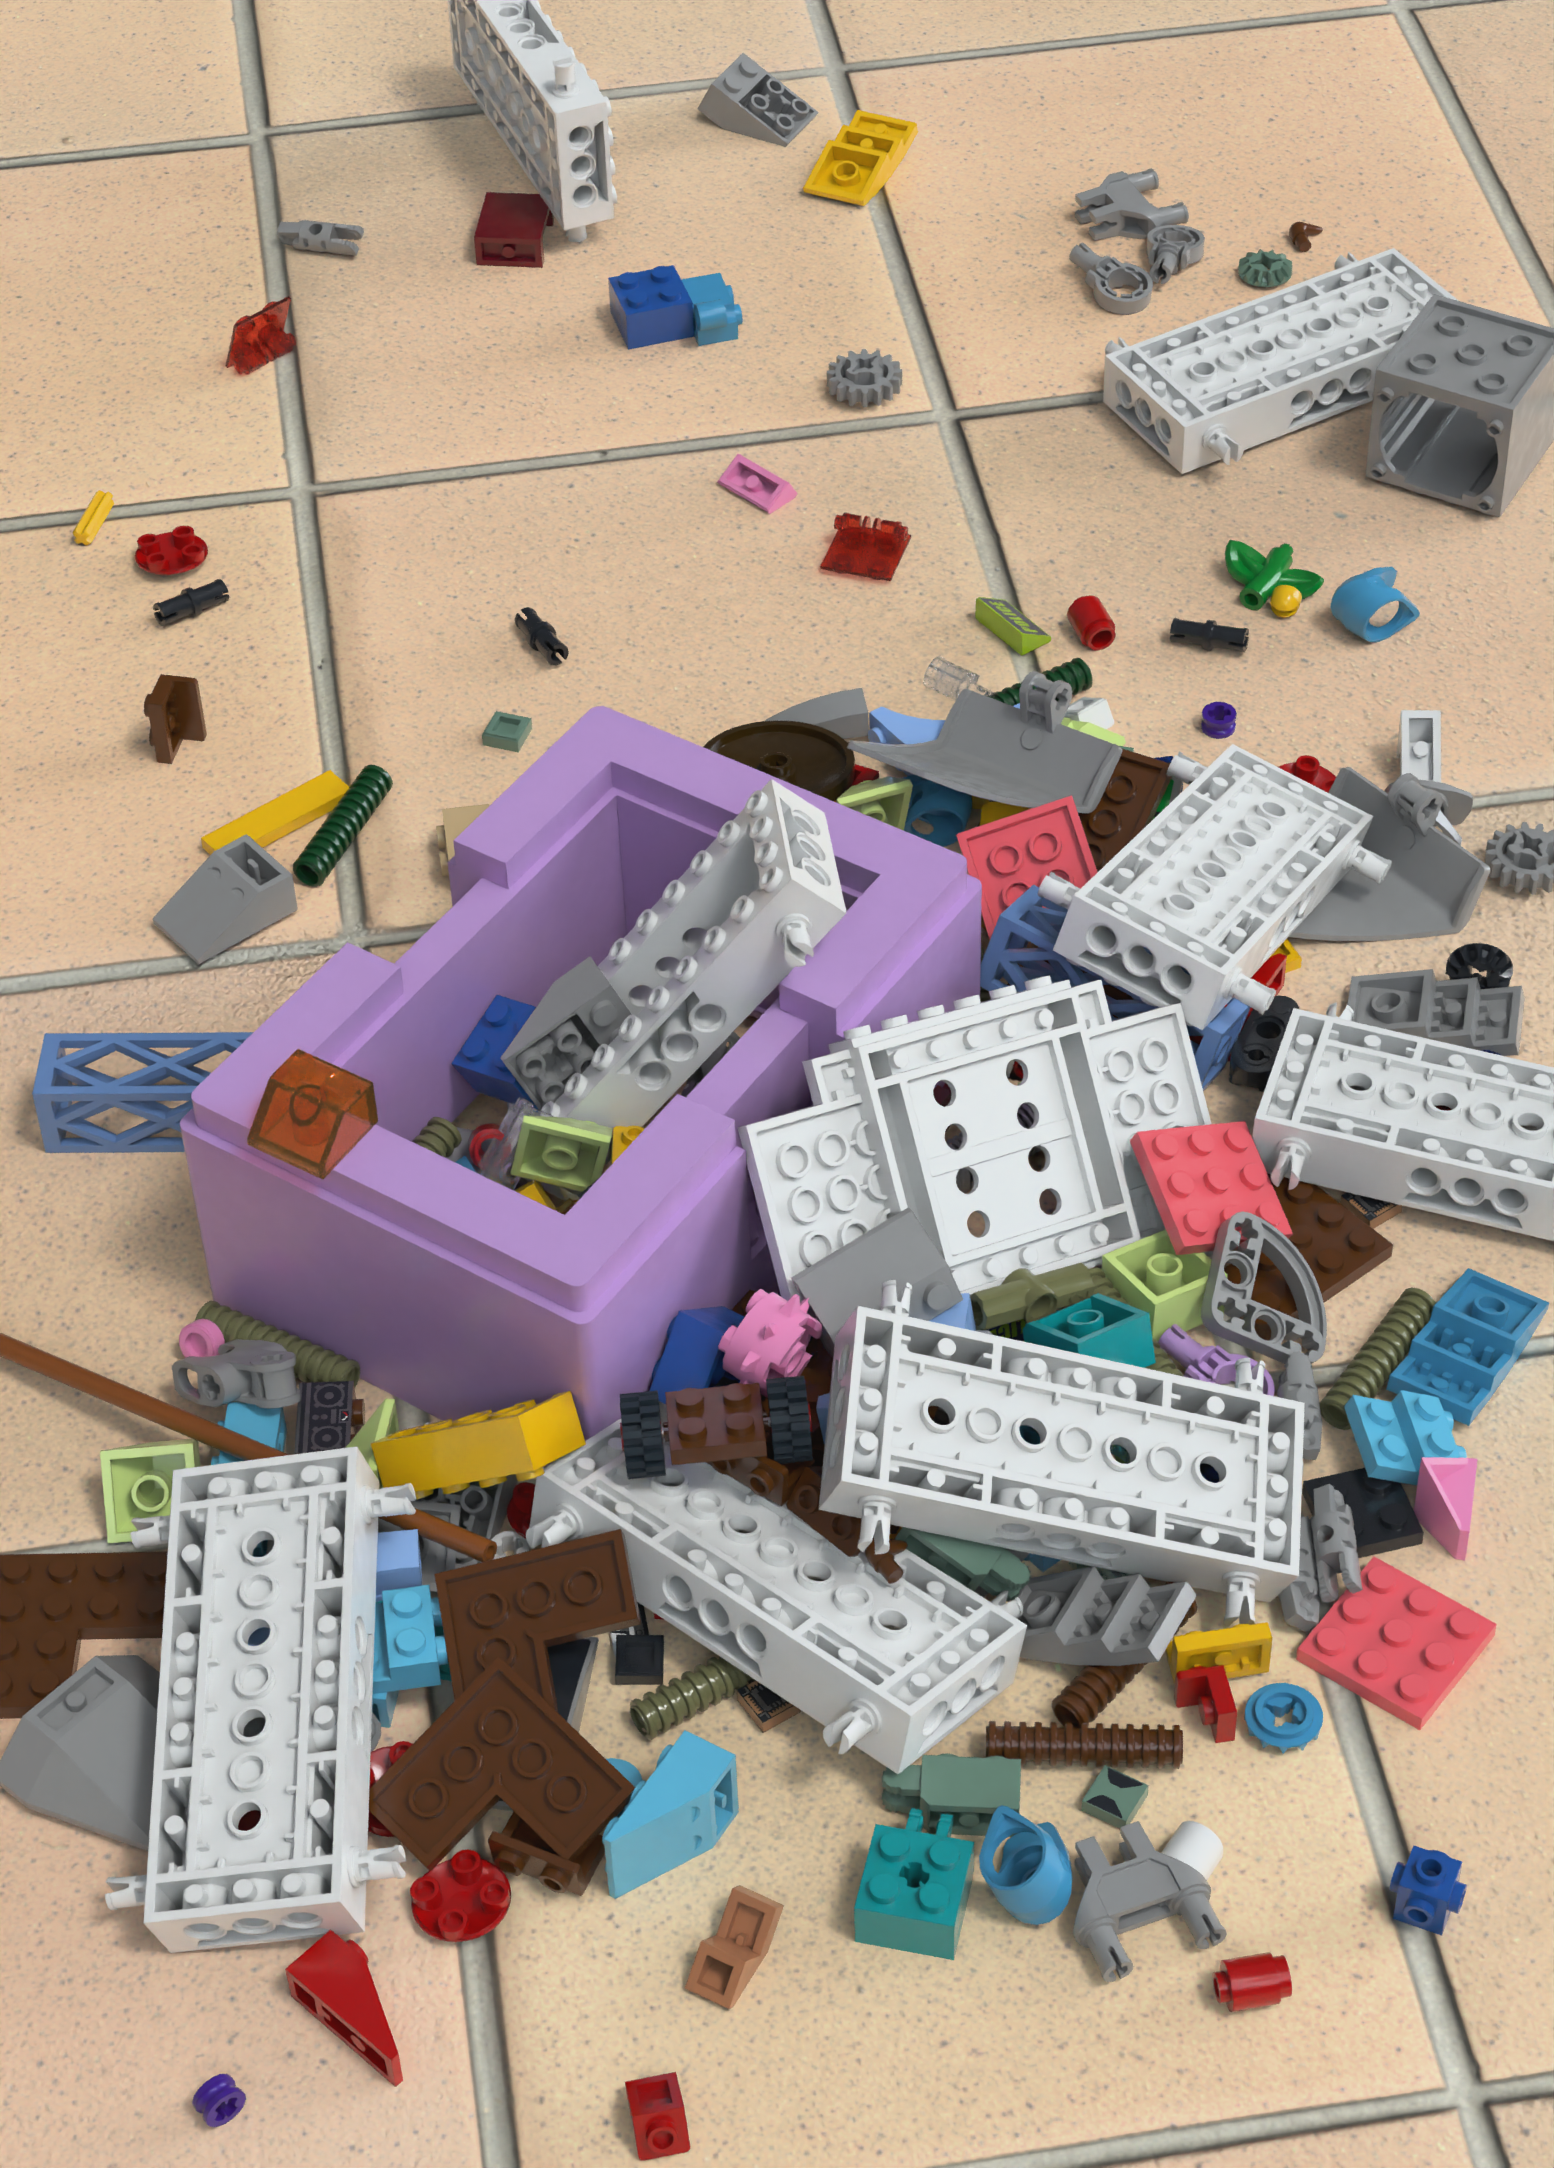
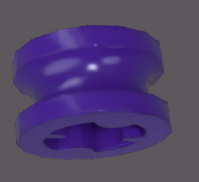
[1201,702,1237,739]
[192,2074,246,2127]

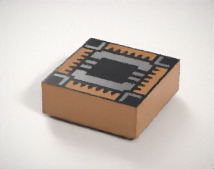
[1340,1192,1402,1229]
[737,1680,802,1733]

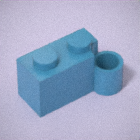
[681,273,743,346]

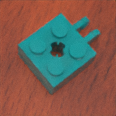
[1023,1293,1156,1368]
[854,1808,974,1960]

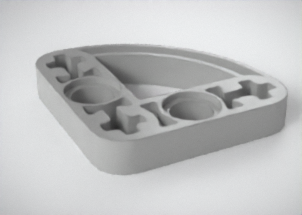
[1201,1211,1327,1364]

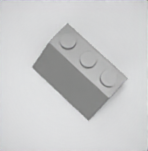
[791,1208,963,1357]

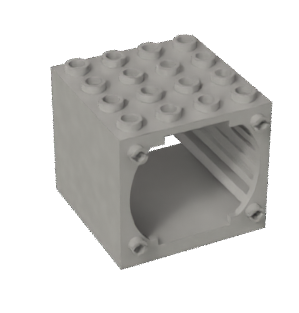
[1366,294,1554,517]

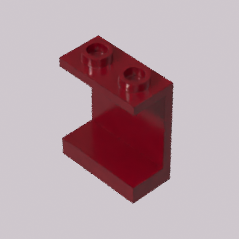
[474,192,554,268]

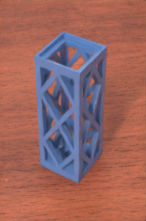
[980,885,1251,1091]
[32,1032,253,1153]

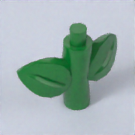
[1225,540,1324,610]

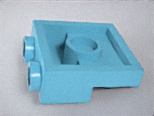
[1344,1390,1467,1486]
[373,1585,448,1694]

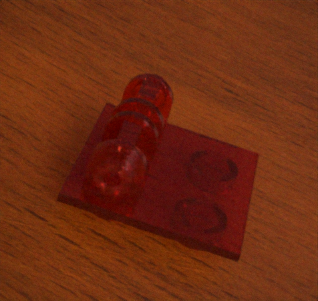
[225,296,296,375]
[820,512,911,581]

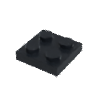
[1302,1468,1424,1558]

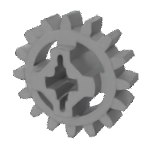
[827,349,902,407]
[1485,822,1554,895]

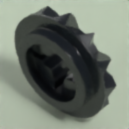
[1445,943,1513,989]

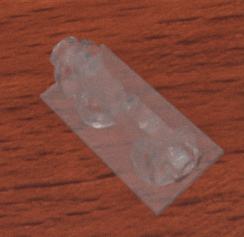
[478,1097,554,1190]

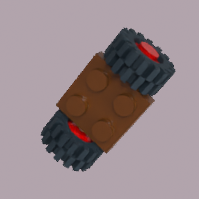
[620,1376,813,1479]

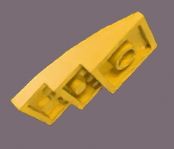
[803,110,918,206]

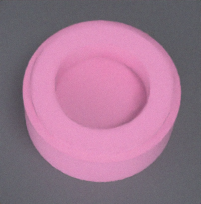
[179,1319,225,1358]

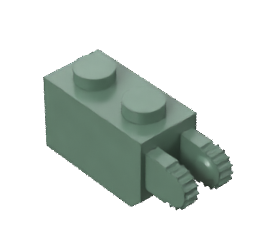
[895,1527,1031,1602]
[882,1754,1021,1837]

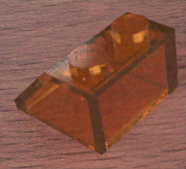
[247,1049,378,1179]

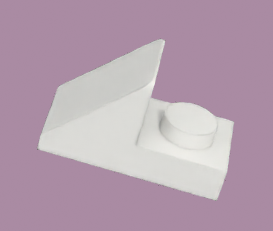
[1397,710,1441,783]

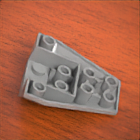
[0,1655,160,1851]

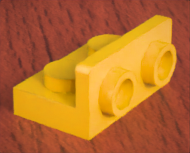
[1165,1622,1273,1685]

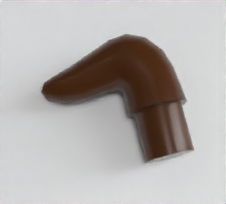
[1289,221,1323,252]
[865,1538,908,1584]

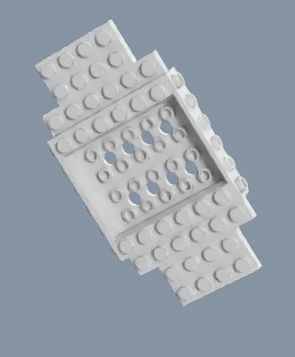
[737,975,1212,1302]

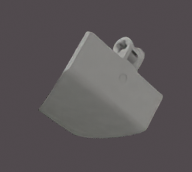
[847,671,1122,813]
[1289,767,1490,941]

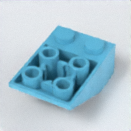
[602,1730,739,1899]

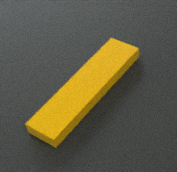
[201,770,349,855]

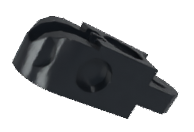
[1229,995,1299,1092]

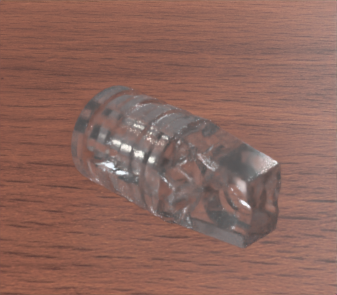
[923,656,994,701]

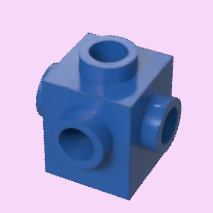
[1389,1845,1467,1936]

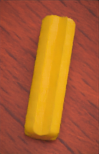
[73,490,114,546]

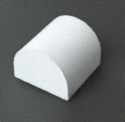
[1161,1821,1223,1880]

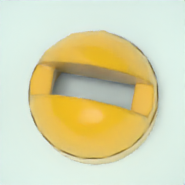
[1270,585,1302,618]

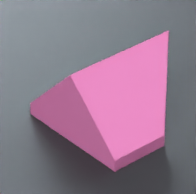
[1414,1457,1477,1561]

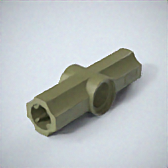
[970,1263,1095,1330]

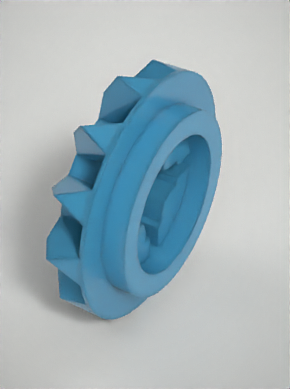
[1244,1683,1323,1754]

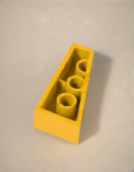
[371,1390,586,1499]

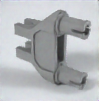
[1075,168,1189,240]
[1073,1821,1227,1982]

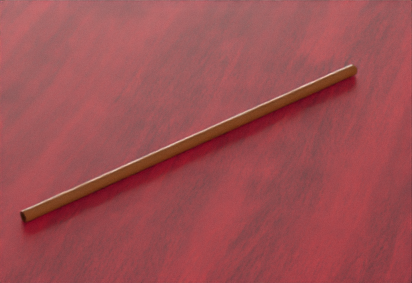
[0,1332,497,1562]

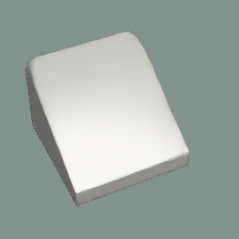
[1064,697,1114,729]

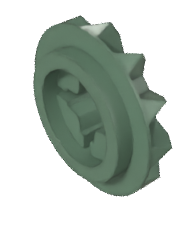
[1238,249,1292,287]

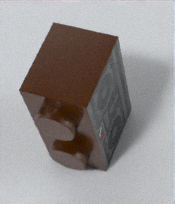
[294,1381,365,1454]

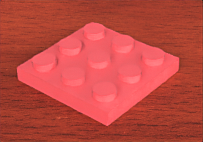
[956,795,1098,939]
[1130,1121,1293,1255]
[1296,1556,1497,1730]

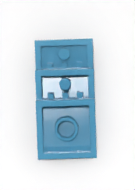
[1386,1268,1549,1426]

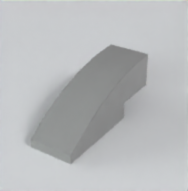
[765,688,869,739]

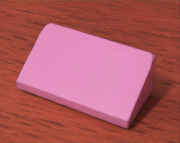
[717,454,798,514]

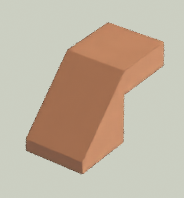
[685,1885,784,2009]

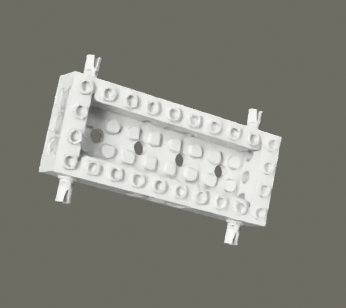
[447,0,617,242]
[1103,248,1459,474]
[1038,744,1392,1030]
[507,779,847,1201]
[1252,1002,1554,1241]
[819,1280,1305,1627]
[526,1401,1027,1774]
[105,1446,416,1953]

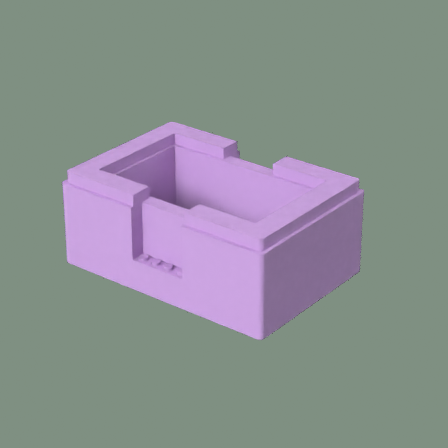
[180,706,982,1468]

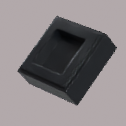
[615,1635,664,1685]

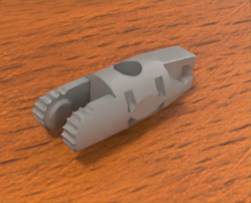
[277,220,364,256]
[1277,1351,1322,1460]
[1311,1484,1362,1603]
[1278,1515,1320,1632]

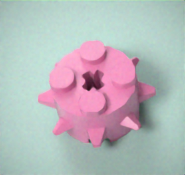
[718,1289,822,1398]

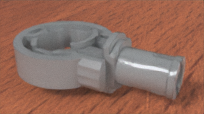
[1146,225,1205,284]
[1069,243,1153,315]

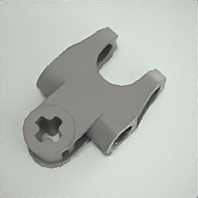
[172,1339,301,1409]

